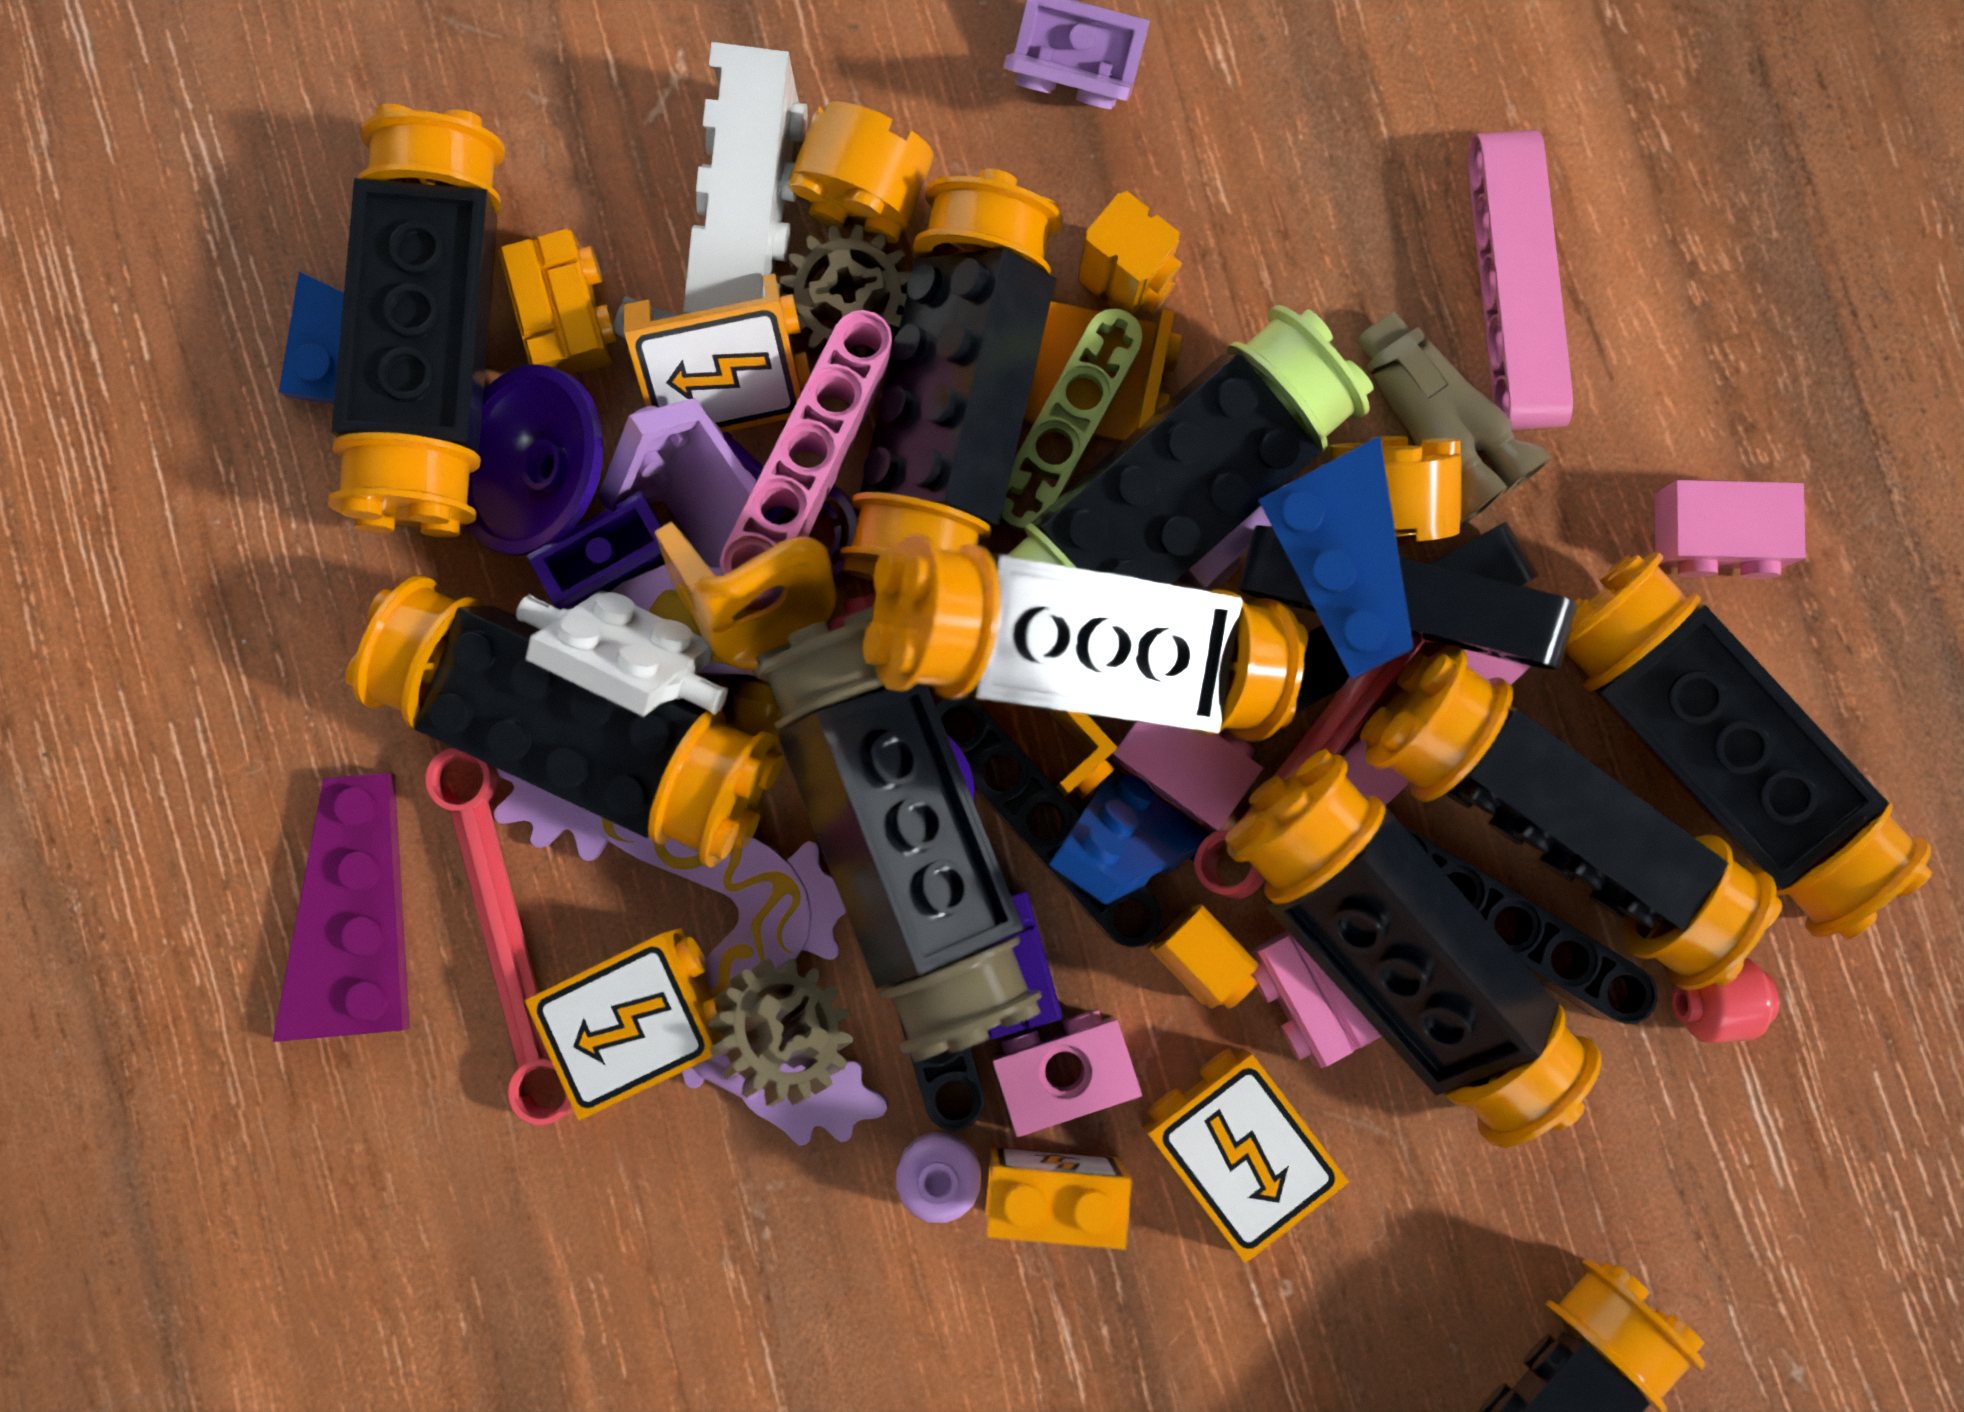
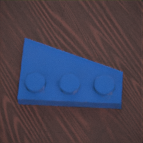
[279,271,344,404]
[1258,436,1413,680]
[1049,766,1211,904]

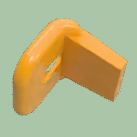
[654,522,836,670]

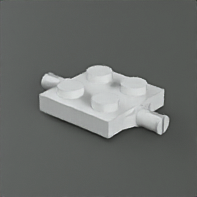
[516,589,728,717]

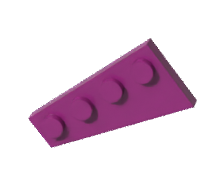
[273,773,410,1042]

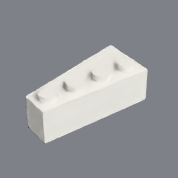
[683,42,808,314]

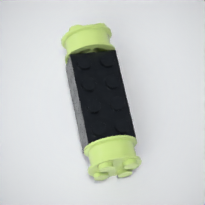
[1006,305,1374,585]

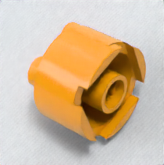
[788,101,934,243]
[1330,436,1462,541]

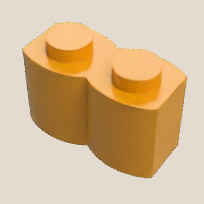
[1147,904,1258,1009]

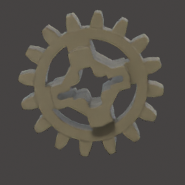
[780,225,912,358]
[708,959,853,1106]

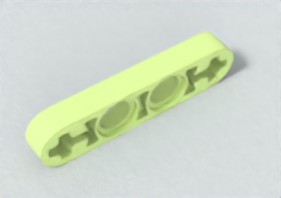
[1000,308,1143,533]

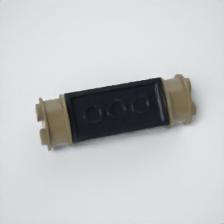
[753,607,1042,1062]

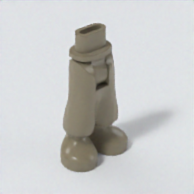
[1356,311,1552,527]

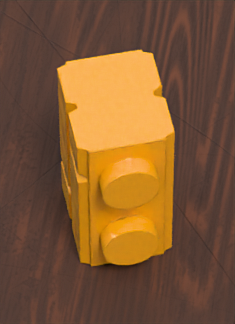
[1078,190,1182,318]
[498,229,619,376]

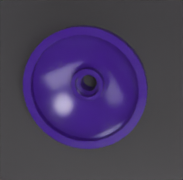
[465,364,604,556]

